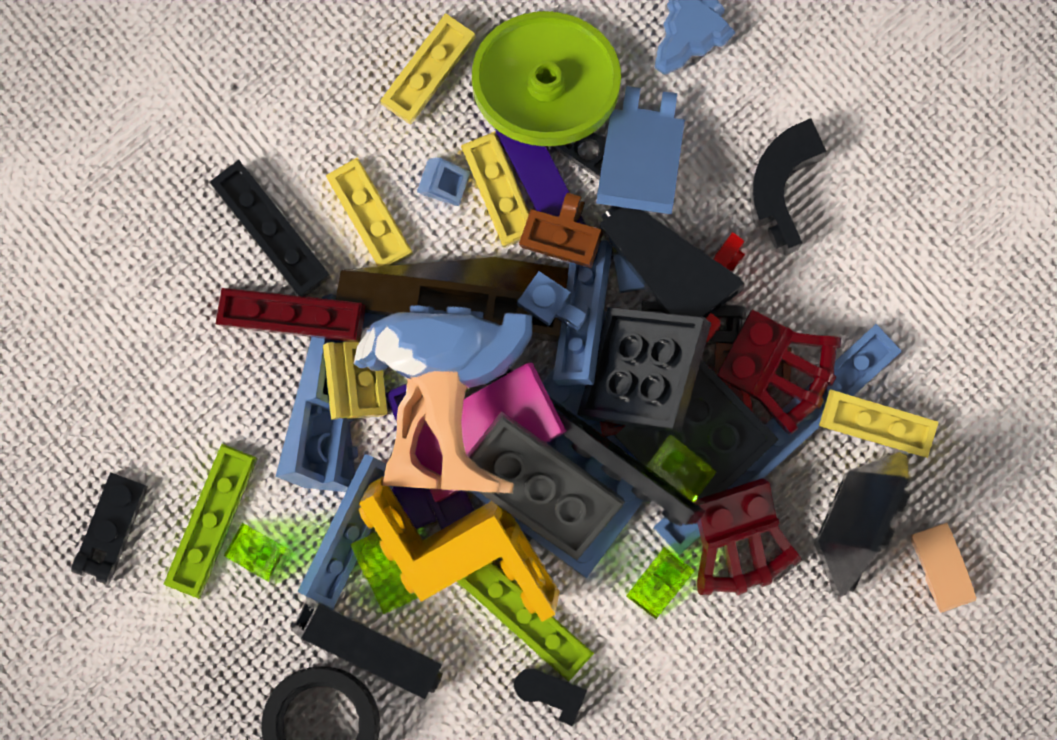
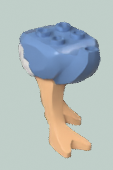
[353,306,532,493]

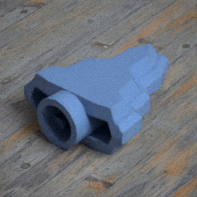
[654,0,736,75]

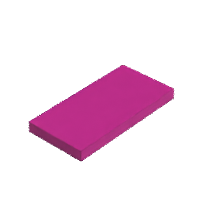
[415,363,566,502]

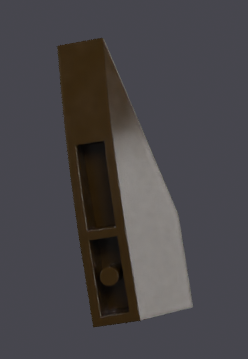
[336,257,569,343]

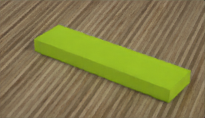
[163,444,258,599]
[457,562,594,682]

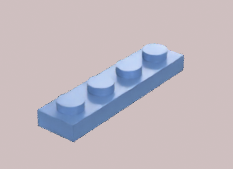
[553,240,612,386]
[298,454,393,608]

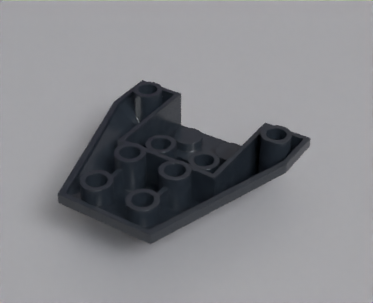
[814,452,911,597]

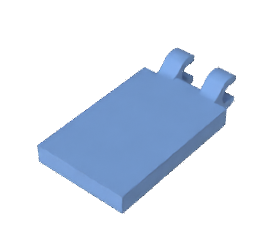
[596,86,685,215]

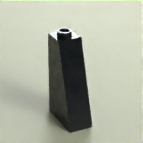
[599,206,745,319]
[291,597,443,699]

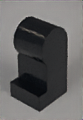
[514,668,587,727]

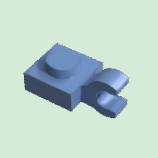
[517,271,587,332]

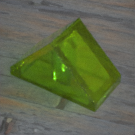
[645,435,717,501]
[224,523,294,584]
[626,546,695,619]

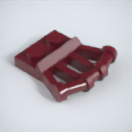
[716,309,841,435]
[693,478,803,596]

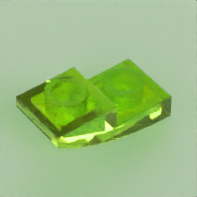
[350,532,419,615]

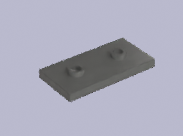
[467,411,625,560]

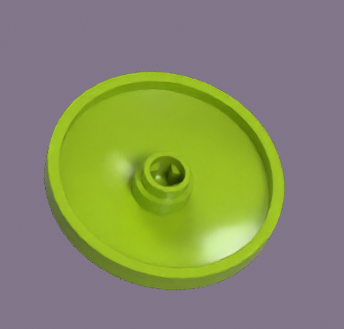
[472,11,621,146]

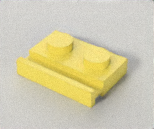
[323,342,388,420]

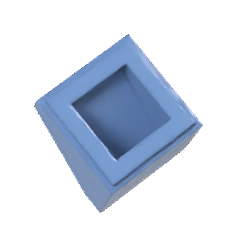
[417,157,471,206]

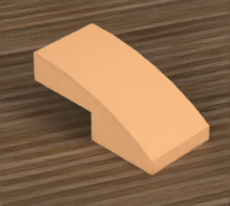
[911,523,976,613]

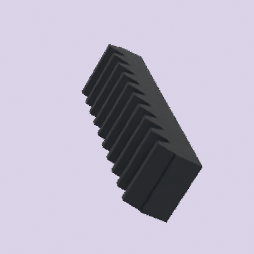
[210,159,331,297]

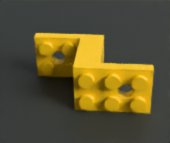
[359,476,560,622]

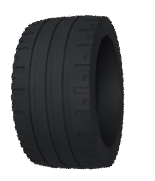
[261,666,380,740]

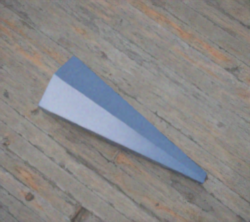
[275,293,358,492]

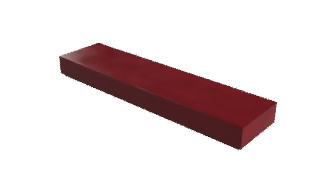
[215,288,365,343]

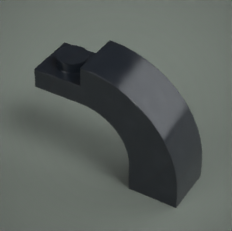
[750,118,827,256]

